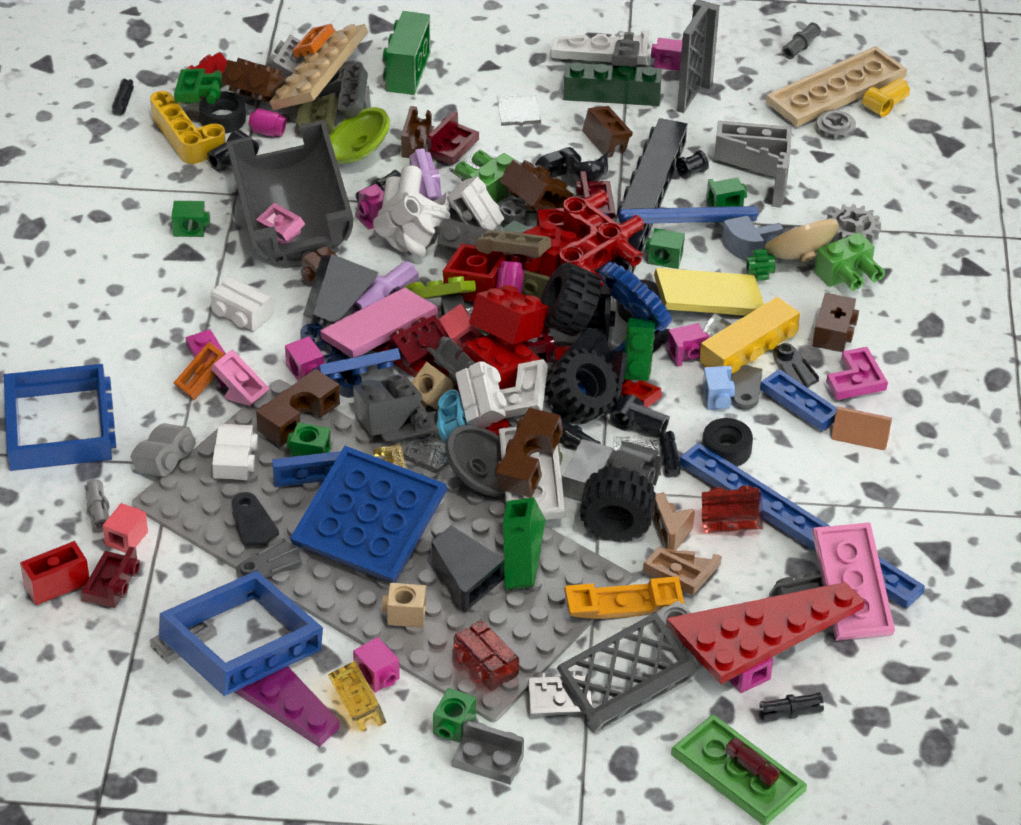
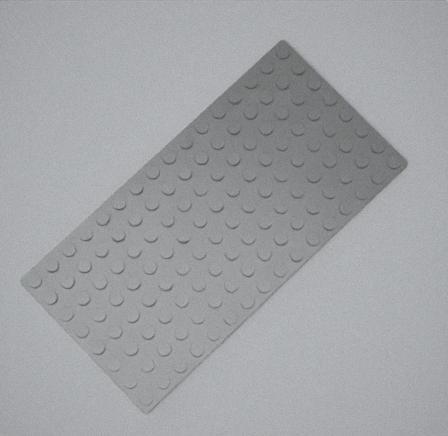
[132,379,633,722]

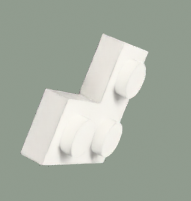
[500,359,548,418]

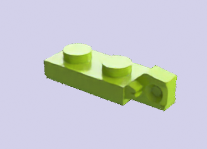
[405,276,476,299]

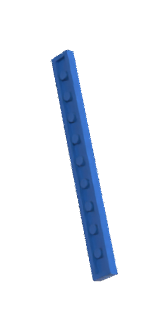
[680,443,925,609]

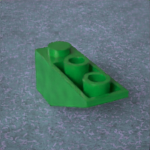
[503,497,546,590]

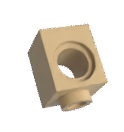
[412,362,457,411]
[382,583,426,627]

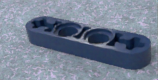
[300,323,362,398]

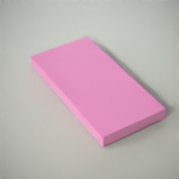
[320,287,438,358]
[812,522,895,641]

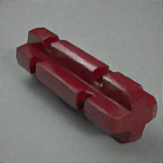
[725,738,780,786]

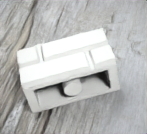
[447,176,505,231]
[210,276,273,332]
[456,361,507,428]

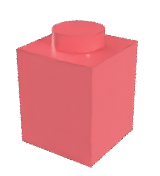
[439,304,484,352]
[102,503,148,553]

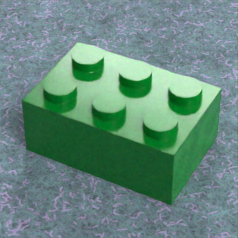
[382,11,431,95]

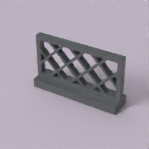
[677,0,720,113]
[557,612,699,734]

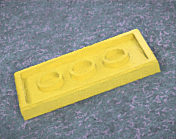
[653,268,764,315]

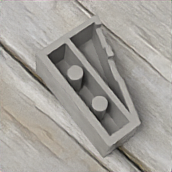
[714,120,792,179]

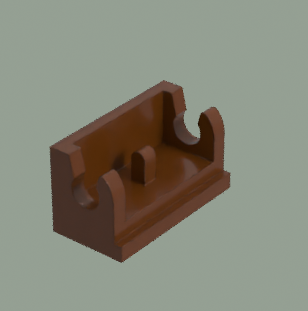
[401,106,434,158]
[582,106,633,158]

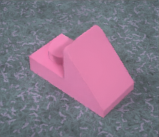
[256,203,305,245]
[211,349,270,406]

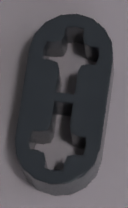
[535,147,582,178]

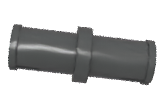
[782,22,821,59]

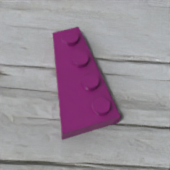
[234,666,340,747]

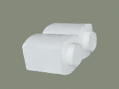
[212,423,258,480]

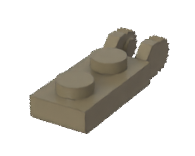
[475,230,551,258]

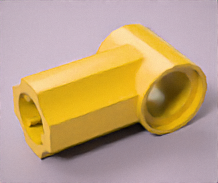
[862,77,910,117]

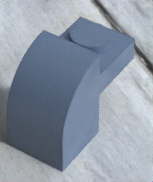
[722,215,784,260]

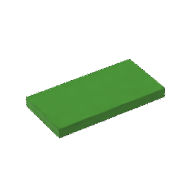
[671,714,807,825]

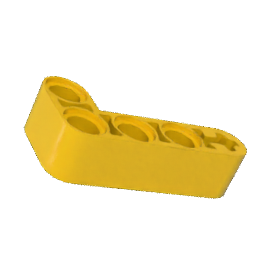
[150,91,226,164]

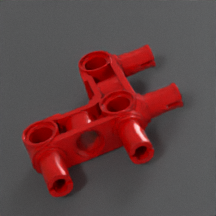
[560,189,644,288]

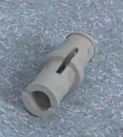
[84,479,110,532]

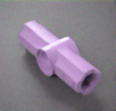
[409,149,442,201]
[349,261,419,314]

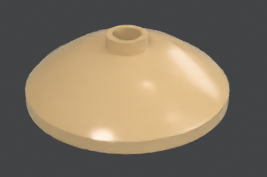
[764,219,839,262]

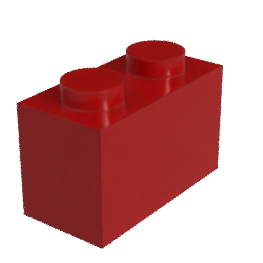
[20,541,89,605]

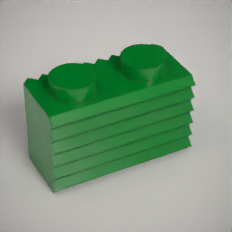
[624,318,655,381]

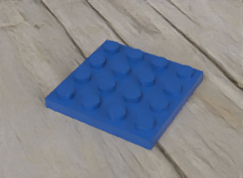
[290,445,447,583]

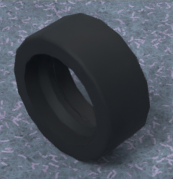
[199,91,246,134]

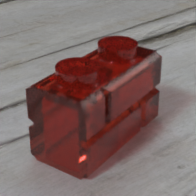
[702,485,763,533]
[452,620,519,691]

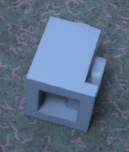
[702,366,735,410]

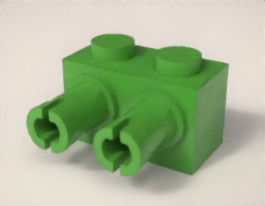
[454,150,519,203]
[814,232,885,291]

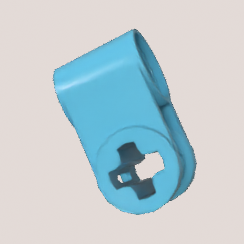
[436,390,469,443]

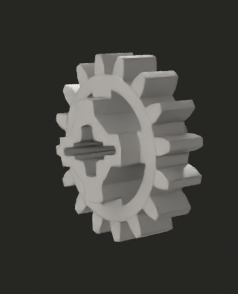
[826,204,881,244]

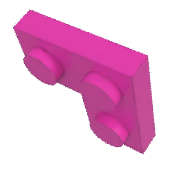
[826,347,888,400]

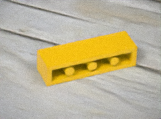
[699,297,800,373]

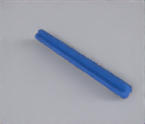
[618,206,759,224]

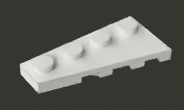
[551,31,649,65]

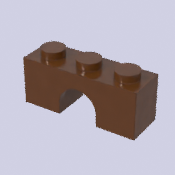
[256,369,340,447]
[495,408,563,498]

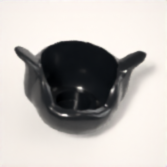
[559,150,612,183]

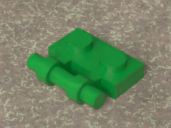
[174,69,223,104]

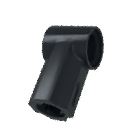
[207,130,259,171]
[610,394,670,437]

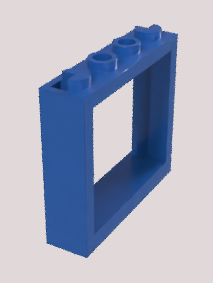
[3,364,117,471]
[159,571,323,696]

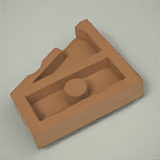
[642,547,722,596]

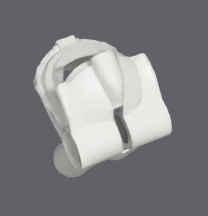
[373,165,450,259]

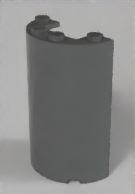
[226,120,353,267]

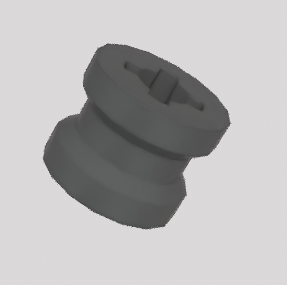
[501,199,526,228]

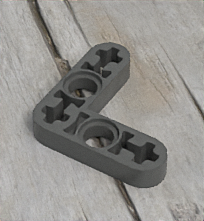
[316,62,368,119]

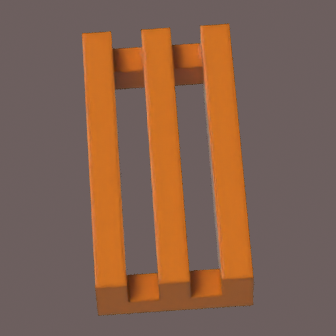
[292,24,335,58]
[173,342,226,400]

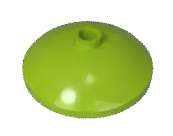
[329,107,390,164]

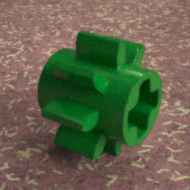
[746,249,776,281]

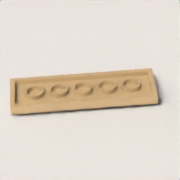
[270,24,369,110]
[766,46,907,127]

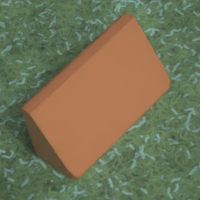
[831,406,892,450]

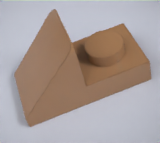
[652,492,695,550]

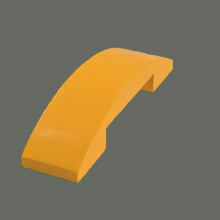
[564,576,684,619]

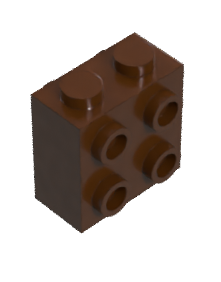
[221,58,287,103]
[500,160,574,211]

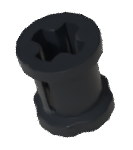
[676,150,709,179]

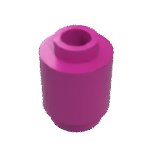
[248,108,287,137]
[496,261,524,294]

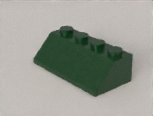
[563,62,662,106]

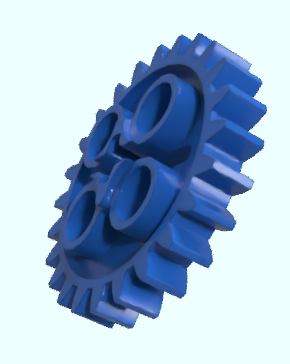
[599,262,673,332]

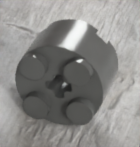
[608,441,662,486]

